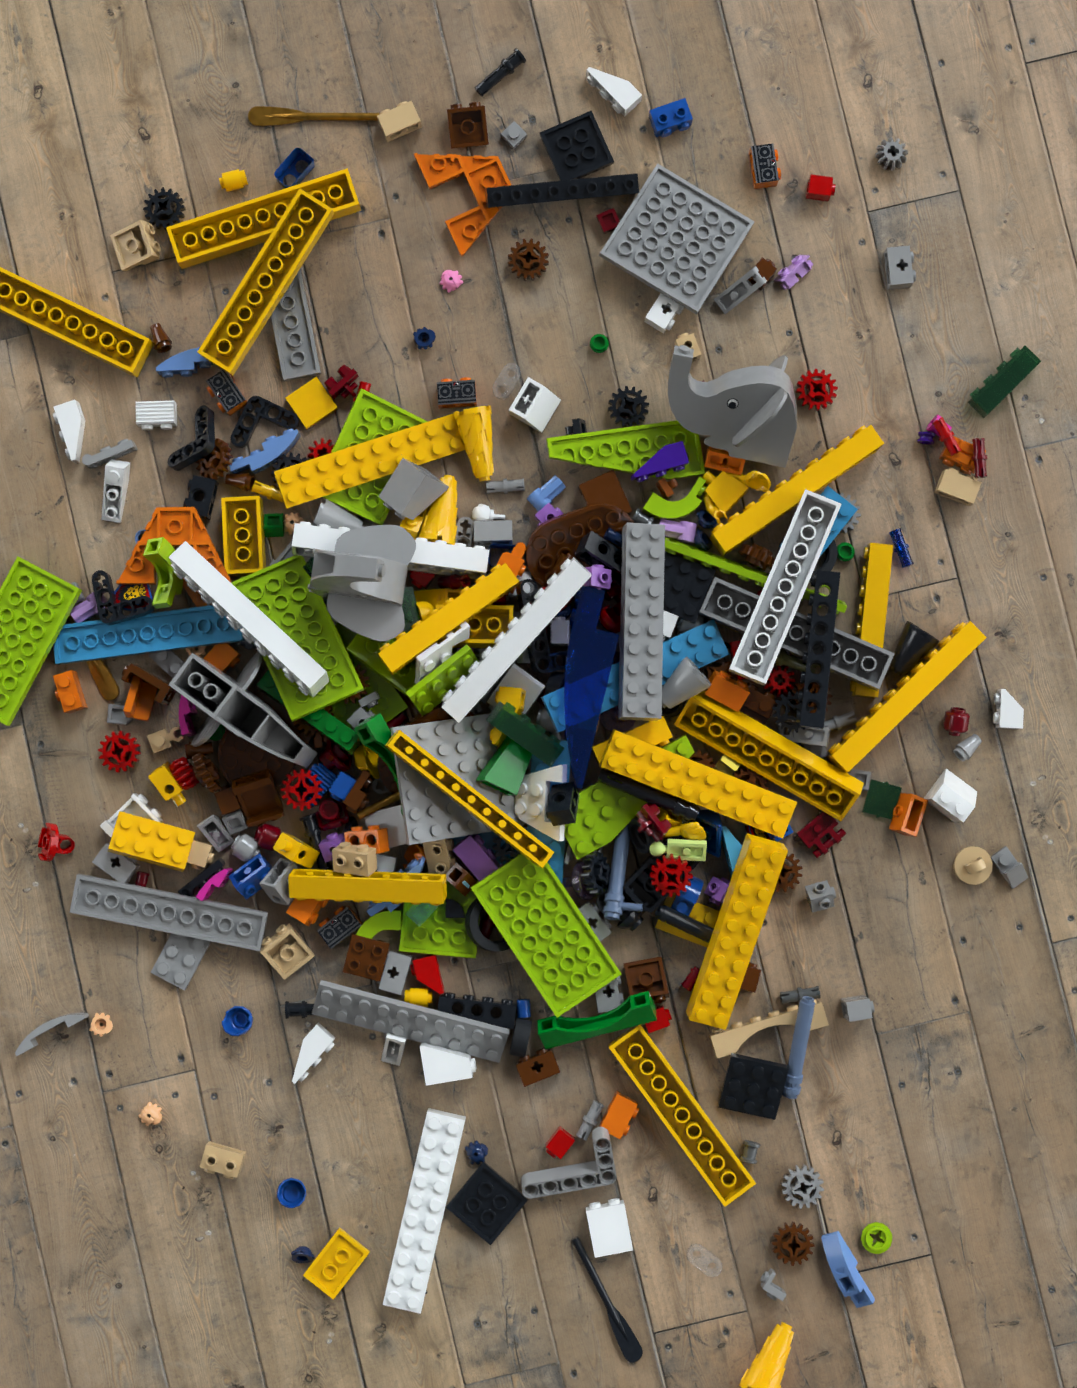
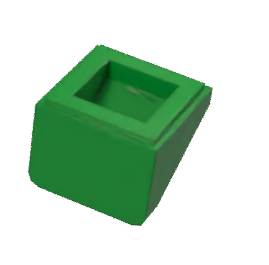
[263,513,284,537]

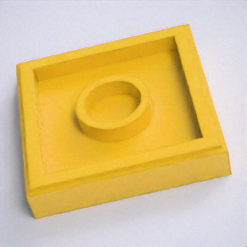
[285,376,338,430]

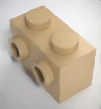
[377,101,422,143]
[934,468,982,507]
[423,838,458,874]
[332,842,377,877]
[200,1141,246,1179]

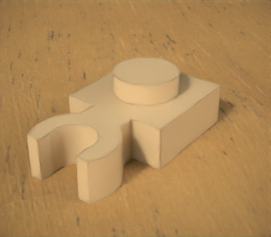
[147,727,184,754]

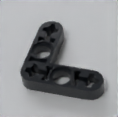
[231,396,300,448]
[167,405,215,471]
[92,570,155,625]

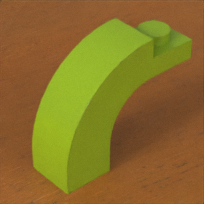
[642,477,706,521]
[143,537,183,609]
[356,910,403,939]

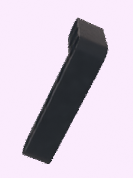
[516,579,589,673]

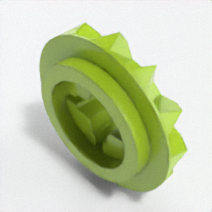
[860,1222,892,1254]

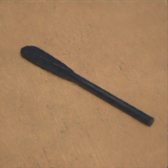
[572,1236,643,1362]

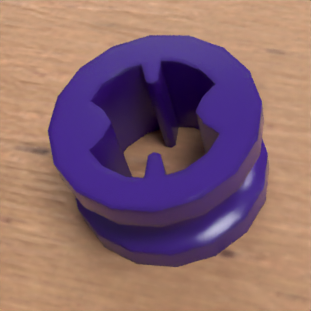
[917,432,935,445]

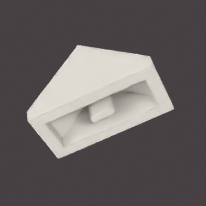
[376,854,398,872]
[381,1033,407,1066]

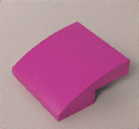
[179,695,198,737]
[196,868,234,901]

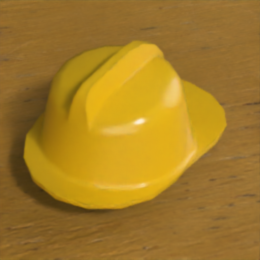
[354,744,380,779]

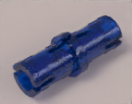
[889,528,914,568]

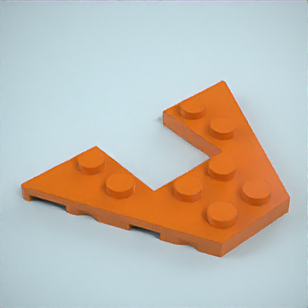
[414,153,511,257]
[116,507,232,585]

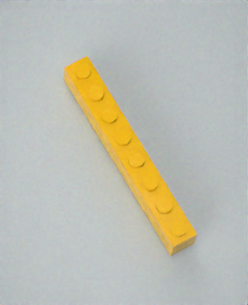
[850,543,893,698]
[378,563,519,675]
[288,869,447,906]

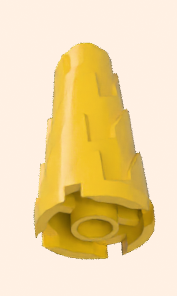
[453,405,494,482]
[418,475,458,545]
[739,1322,794,1388]

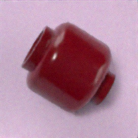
[943,707,970,736]
[254,823,281,851]

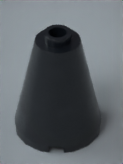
[890,621,939,676]

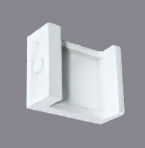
[100,793,163,837]
[586,1198,633,1258]

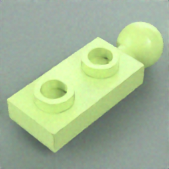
[649,839,707,861]

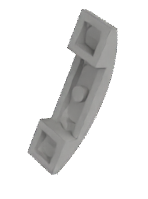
[15,1012,89,1056]

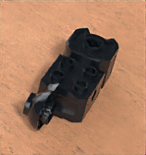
[616,835,700,931]

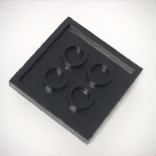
[540,111,614,180]
[664,551,716,624]
[718,1053,789,1120]
[446,1161,528,1245]

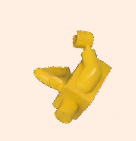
[702,470,771,524]
[648,791,706,840]

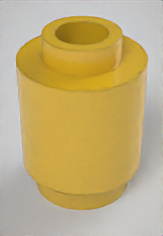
[219,169,248,192]
[404,988,432,1007]

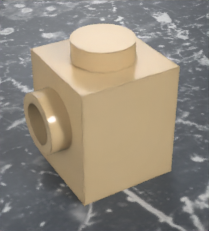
[675,333,701,361]
[187,840,215,870]

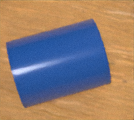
[517,999,531,1018]

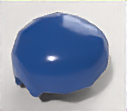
[222,1006,253,1036]
[277,1178,306,1208]

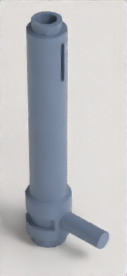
[603,822,643,920]
[782,996,815,1099]

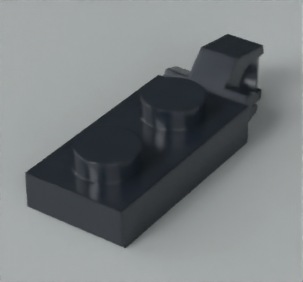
[178,858,225,897]

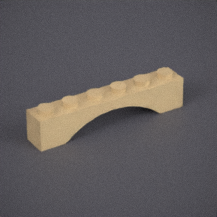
[709,999,829,1059]

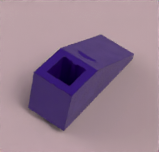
[630,441,689,482]

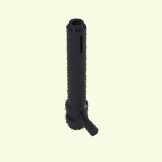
[598,769,700,822]
[655,905,714,943]

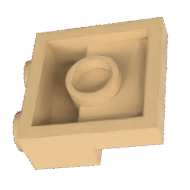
[110,220,161,271]
[260,923,315,980]

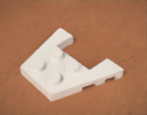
[415,621,470,684]
[515,764,567,841]

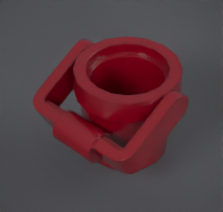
[319,740,352,772]
[316,798,350,831]

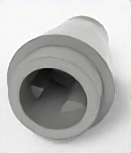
[953,734,982,761]

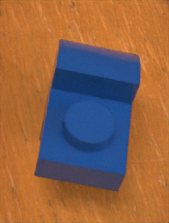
[670,876,704,916]

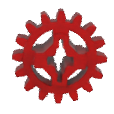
[796,369,838,411]
[98,731,141,772]
[281,769,324,811]
[650,854,693,897]

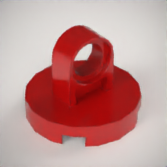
[38,823,75,862]

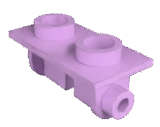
[774,255,813,290]

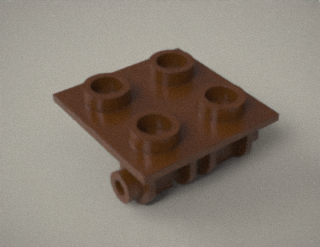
[343,934,390,982]

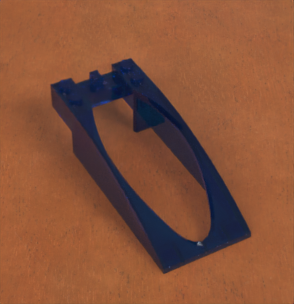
[564,585,619,789]

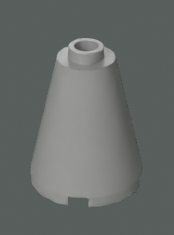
[312,498,364,530]
[662,657,712,709]

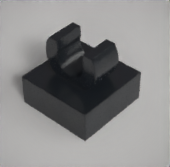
[565,418,587,435]

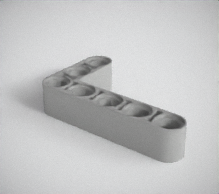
[521,1127,617,1199]

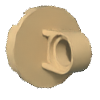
[953,846,993,885]

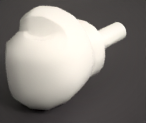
[472,504,505,522]

